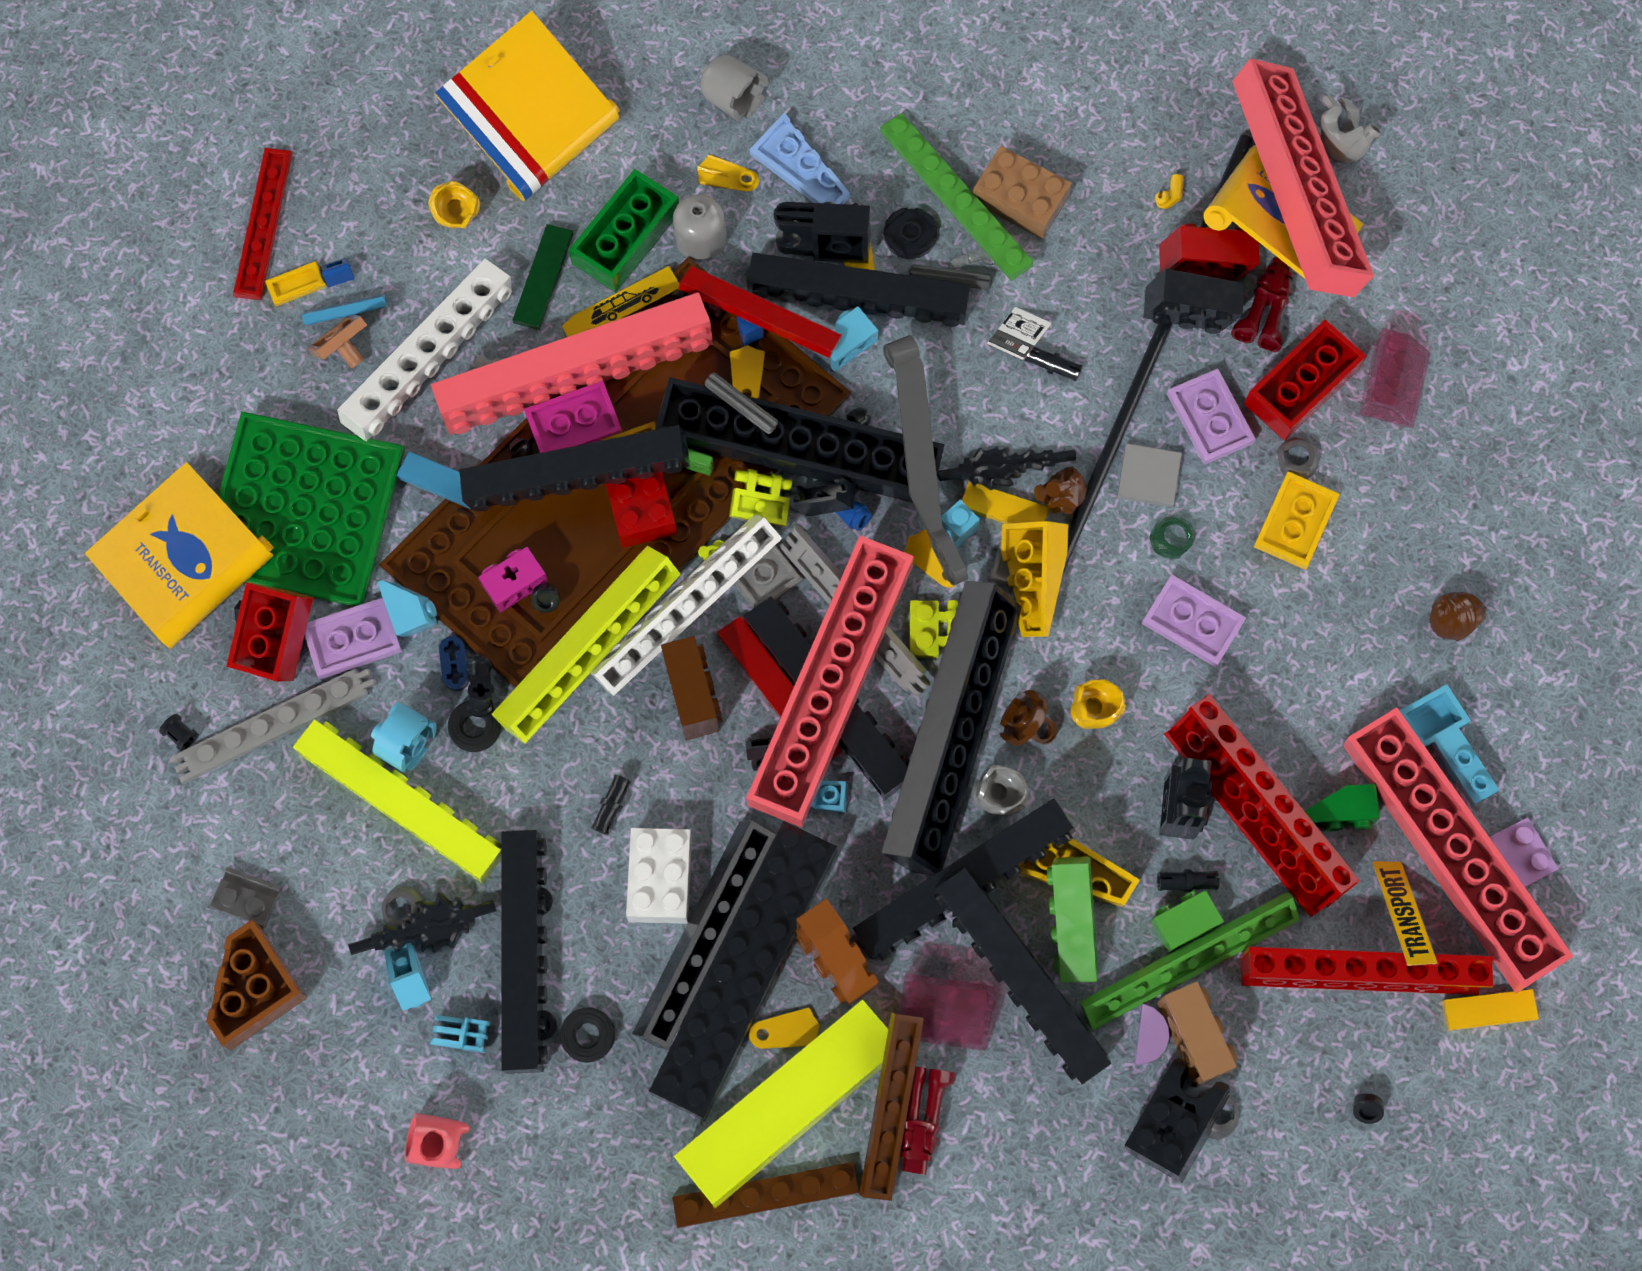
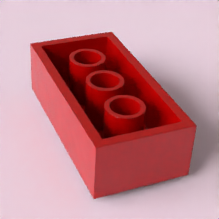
[1244,319,1367,441]

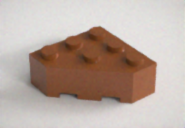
[795,898,879,1007]
[206,920,307,1050]

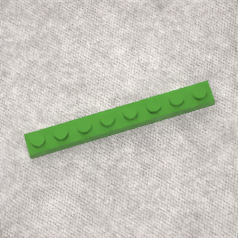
[880,113,1033,281]
[1079,892,1300,1030]

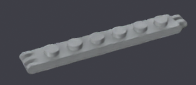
[780,525,930,696]
[171,669,377,784]

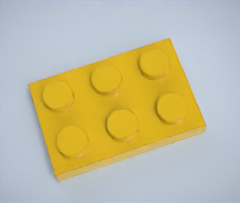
[1254,472,1340,570]

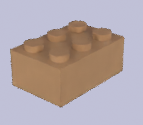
[973,146,1072,239]
[1157,982,1238,1087]

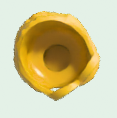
[428,181,480,229]
[1071,679,1126,729]

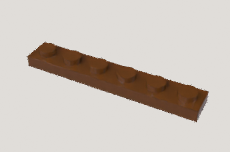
[859,1012,924,1201]
[672,1162,859,1228]

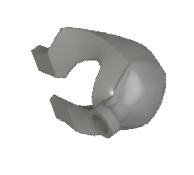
[1316,95,1382,164]

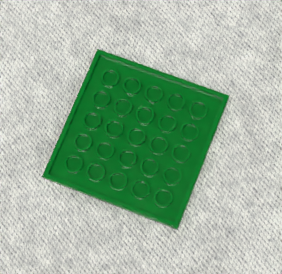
[218,411,405,607]

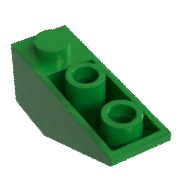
[1304,784,1380,832]

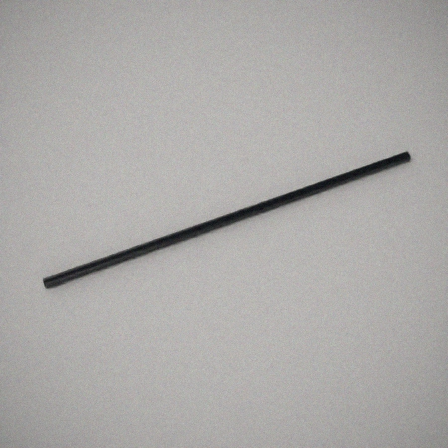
[1062,135,1253,576]

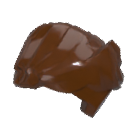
[1034,466,1087,514]
[1429,592,1486,641]

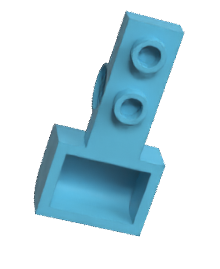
[1400,684,1499,807]

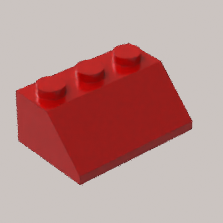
[226,582,313,682]

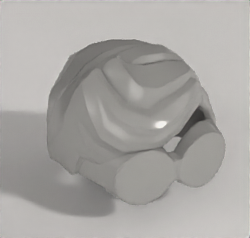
[972,765,1029,816]

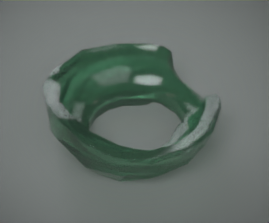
[1149,516,1195,559]

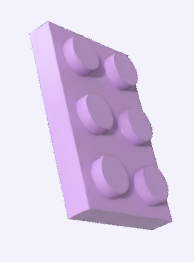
[1167,369,1256,465]
[1142,574,1246,667]
[305,598,402,679]
[1490,818,1558,887]

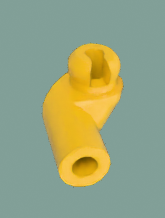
[1155,174,1184,209]

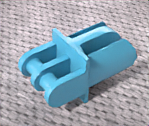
[430,1015,491,1053]

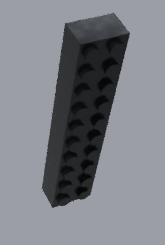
[655,377,945,503]
[881,581,1022,876]
[649,821,837,1121]

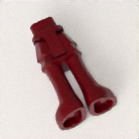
[1231,257,1294,353]
[900,1066,957,1175]

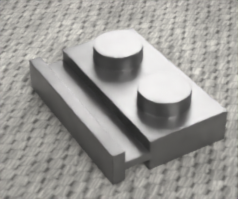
[209,867,282,928]

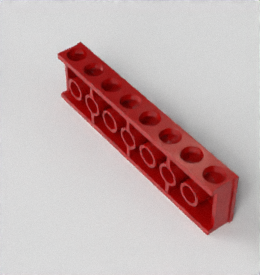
[1164,693,1360,918]
[1239,947,1494,995]

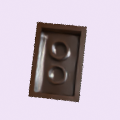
[661,636,723,740]

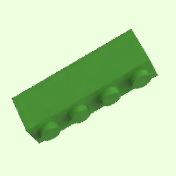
[1047,856,1099,983]

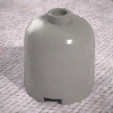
[700,54,769,122]
[673,195,727,261]

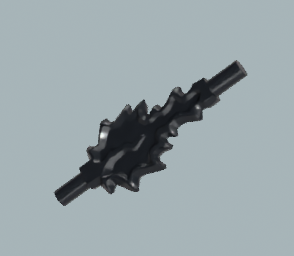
[938,446,1076,490]
[348,892,496,956]

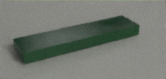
[512,224,573,330]

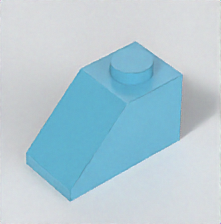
[831,307,878,372]
[941,499,980,548]
[377,580,438,637]
[384,943,431,1011]

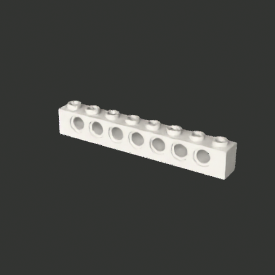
[337,259,512,441]
[591,514,782,696]

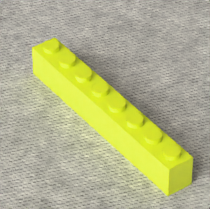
[491,546,681,744]
[293,719,501,884]

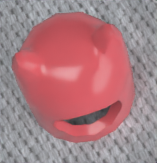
[404,1113,470,1169]

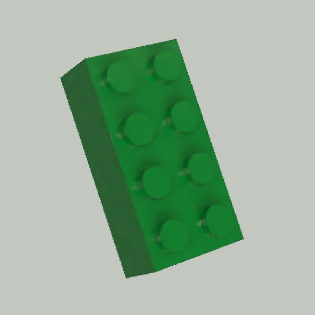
[569,168,679,293]

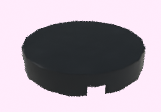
[883,207,938,259]

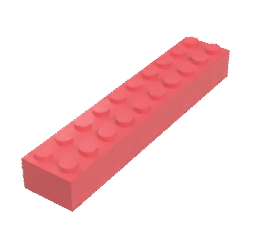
[1232,58,1374,297]
[431,292,713,435]
[746,535,914,828]
[1343,707,1574,993]

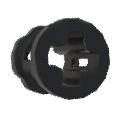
[159,714,199,752]

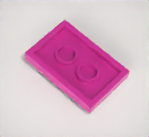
[524,381,622,453]

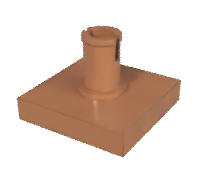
[307,315,367,368]

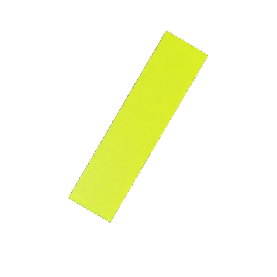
[674,1000,888,1208]

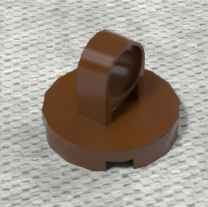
[1000,690,1057,746]

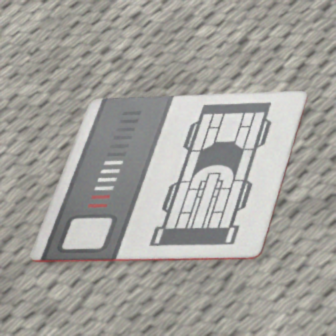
[987,307,1051,360]

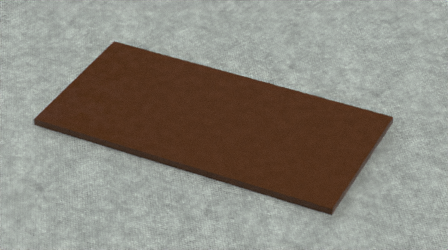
[379,257,851,688]

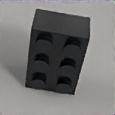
[1143,269,1245,334]

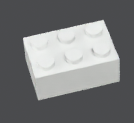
[626,828,692,924]

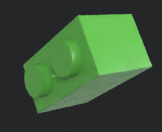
[1151,890,1224,954]

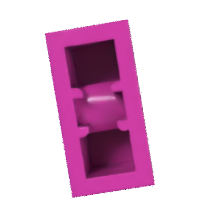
[478,547,549,613]

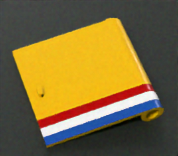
[434,11,620,201]

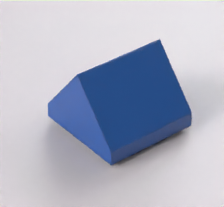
[321,258,354,288]
[737,316,765,346]

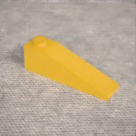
[1001,521,1068,637]

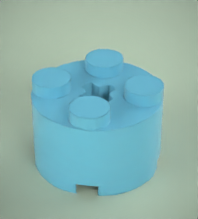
[371,702,437,773]

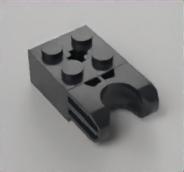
[773,202,871,264]
[1159,757,1212,840]
[1124,1058,1231,1184]

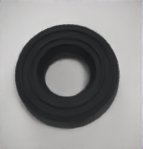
[448,701,501,752]
[560,1007,615,1063]

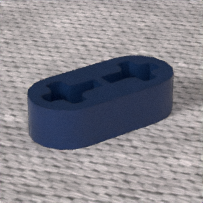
[439,636,470,691]

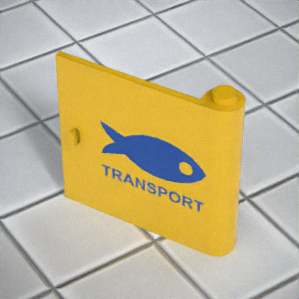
[1204,145,1363,279]
[85,462,274,649]

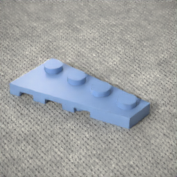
[750,113,850,204]

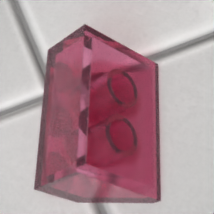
[1358,328,1430,428]
[899,974,995,1051]

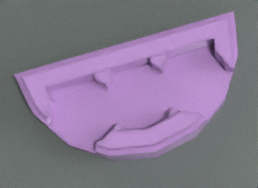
[1135,1004,1169,1065]

